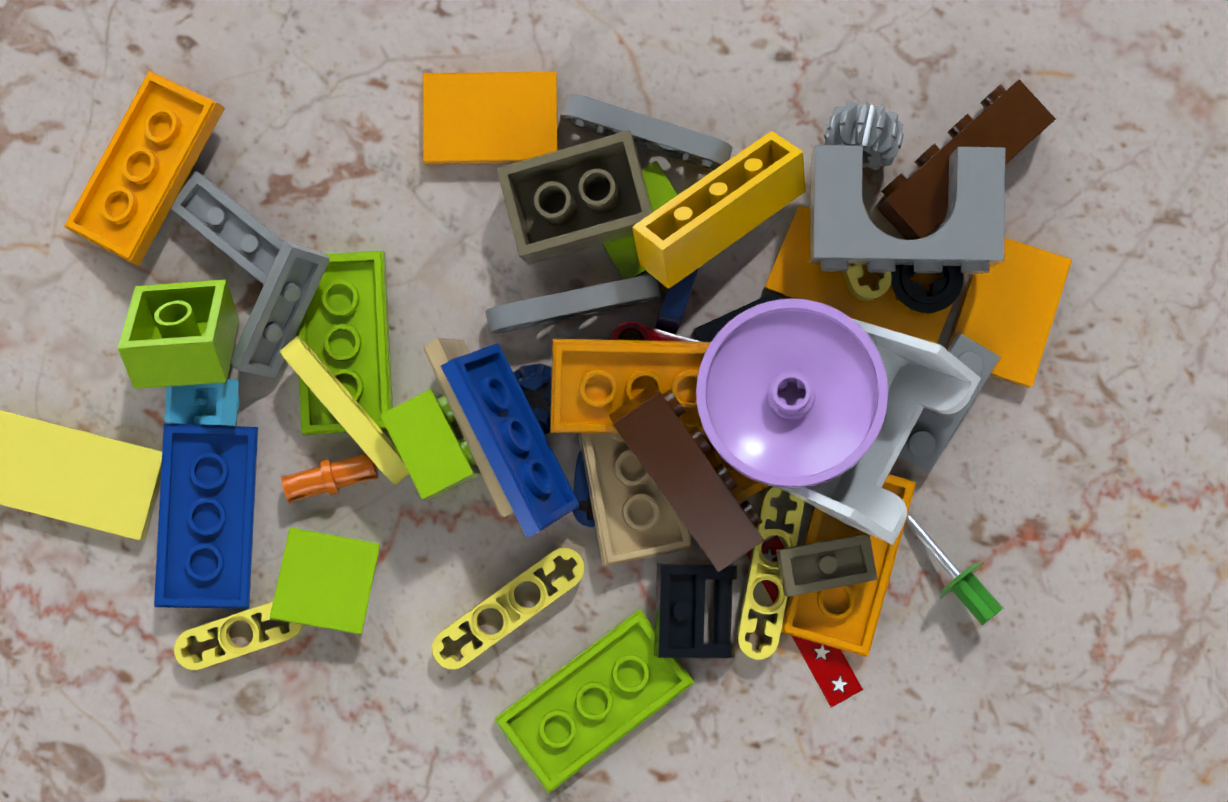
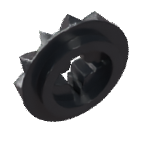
[891,265,964,314]

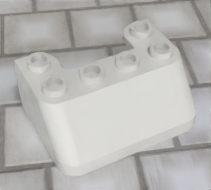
[779,319,981,545]

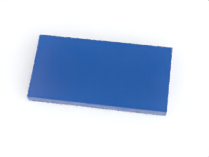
[441,343,579,538]
[154,423,258,609]

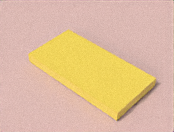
[0,410,162,541]

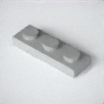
[171,171,284,285]
[231,240,330,379]
[898,333,1000,474]

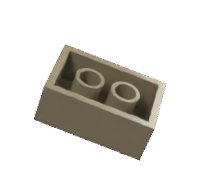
[497,130,653,264]

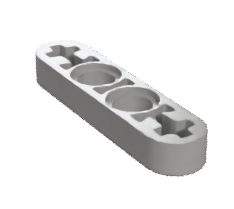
[560,94,733,170]
[485,274,662,334]

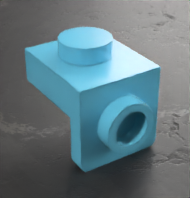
[164,379,239,426]

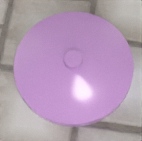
[696,299,888,488]

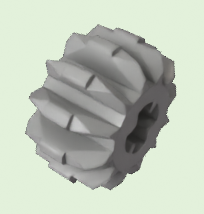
[824,101,904,170]

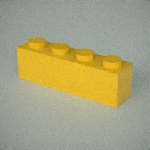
[632,131,806,289]

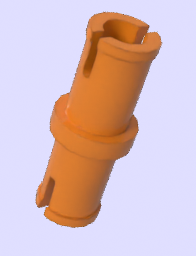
[281,453,378,504]

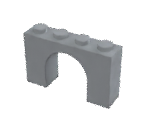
[809,145,1005,274]

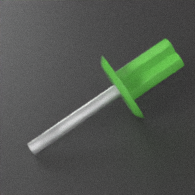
[905,515,1004,626]

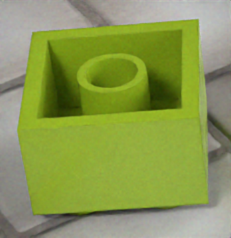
[117,279,239,389]
[380,389,481,500]

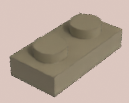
[776,533,878,597]

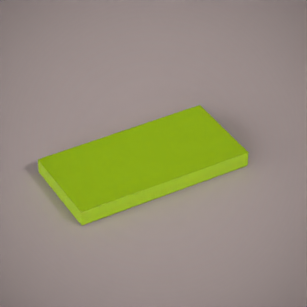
[297,251,393,435]
[494,608,695,794]

